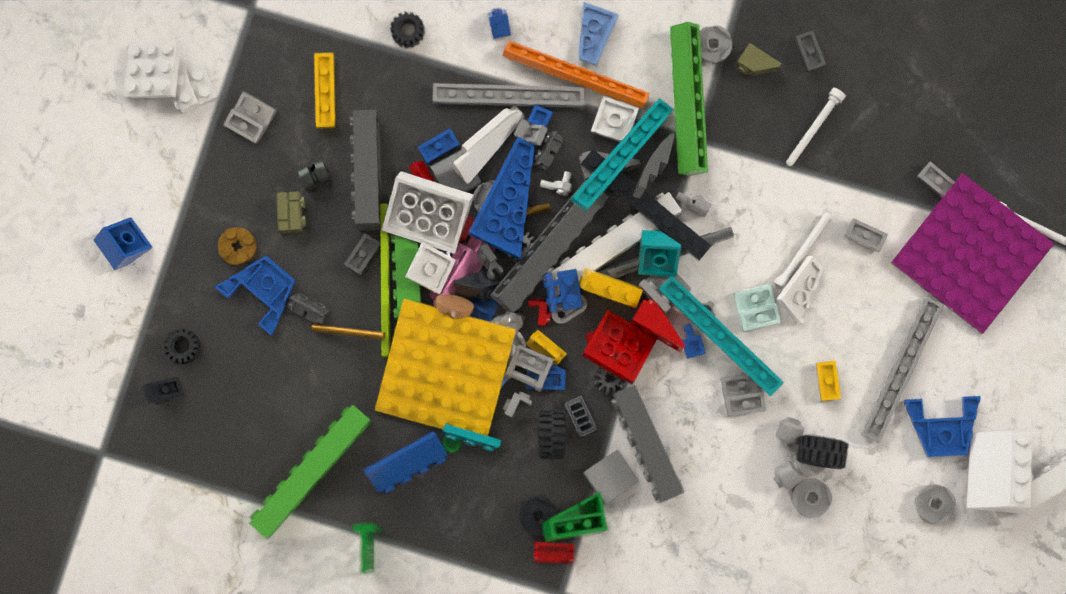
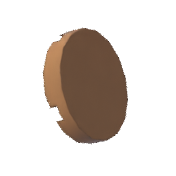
[435,294,474,318]

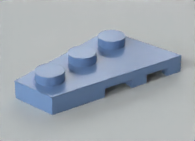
[579,2,619,67]

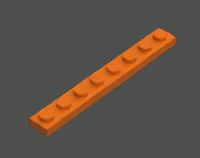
[502,40,649,109]

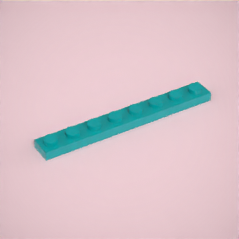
[571,98,674,212]
[658,275,784,397]

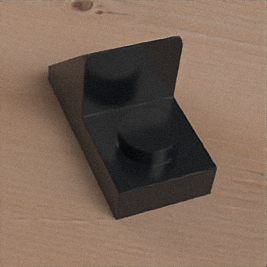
[142,377,184,405]

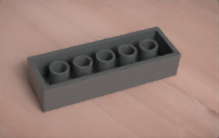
[350,110,381,231]
[611,385,684,503]

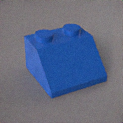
[93,217,152,270]

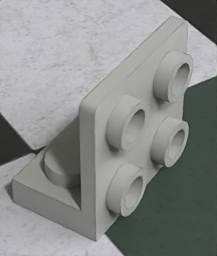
[638,274,691,314]

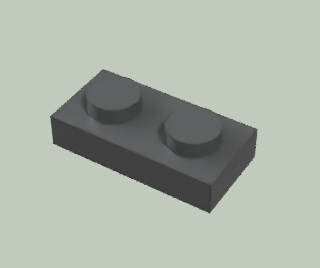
[794,30,826,73]
[344,233,381,276]

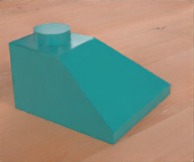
[638,230,681,277]

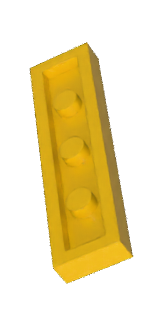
[314,53,336,129]

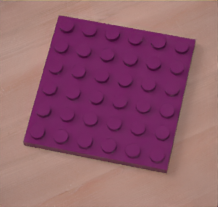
[891,173,1054,334]

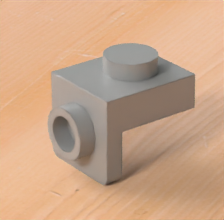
[514,119,548,146]
[503,392,532,418]

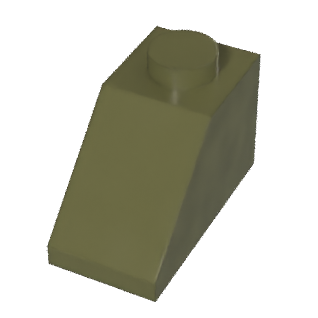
[736,43,782,76]

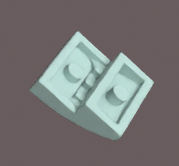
[733,284,781,331]

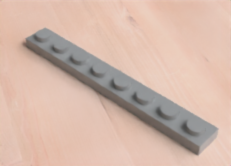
[433,83,584,108]
[861,296,944,443]

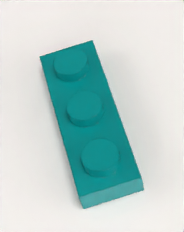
[441,424,501,452]

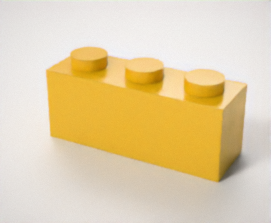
[579,268,643,308]

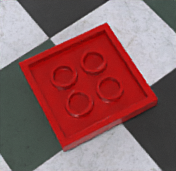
[582,310,657,385]

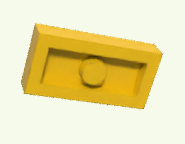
[816,361,841,401]

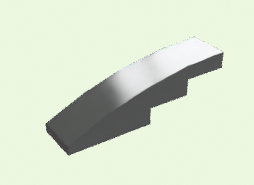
[633,133,675,199]

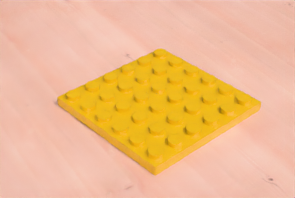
[375,299,516,436]

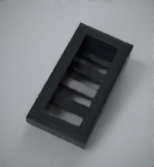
[564,395,598,438]

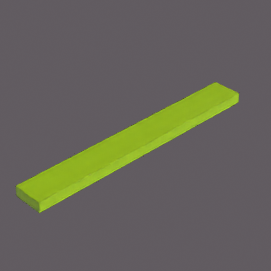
[380,204,391,358]

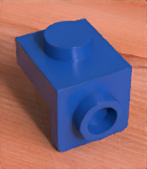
[487,8,511,39]

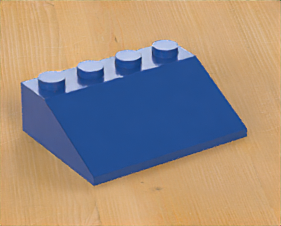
[364,432,448,494]

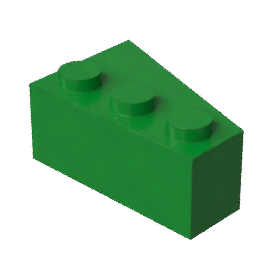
[542,492,608,543]

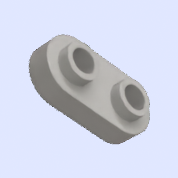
[552,295,587,324]

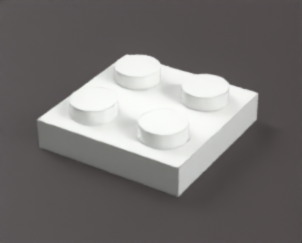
[591,96,639,142]
[405,243,456,294]

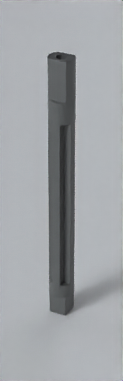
[599,227,734,278]

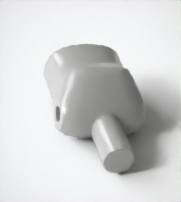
[676,192,712,217]

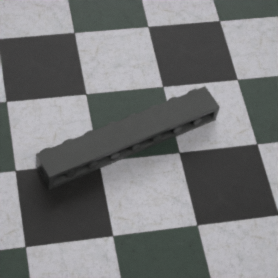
[490,180,608,313]

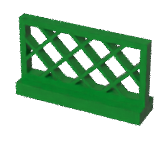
[353,524,381,573]

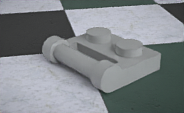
[505,344,554,392]

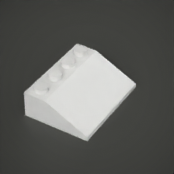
[382,171,474,254]
[967,430,1033,514]

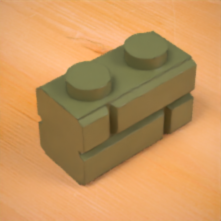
[276,192,306,234]

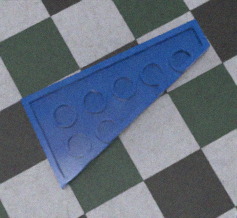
[468,137,535,260]

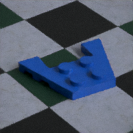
[215,256,296,336]
[904,396,981,457]

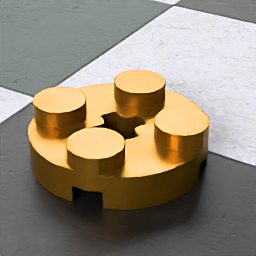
[218,227,257,266]

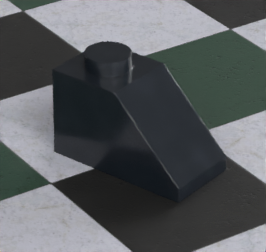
[454,269,498,303]

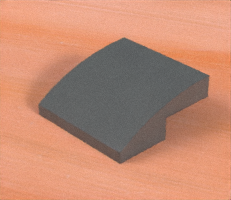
[430,150,482,192]

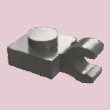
[477,243,503,280]

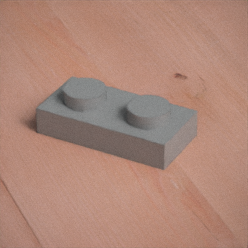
[917,162,955,198]
[845,218,888,252]

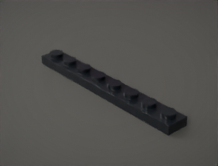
[581,149,711,261]

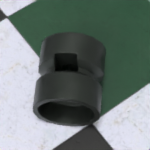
[297,159,331,192]

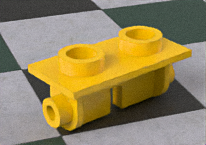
[526,330,567,366]

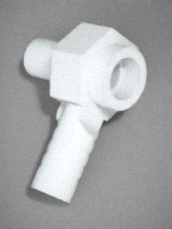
[540,171,573,196]

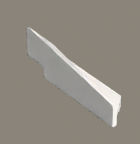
[453,106,524,184]

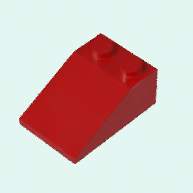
[631,299,685,353]

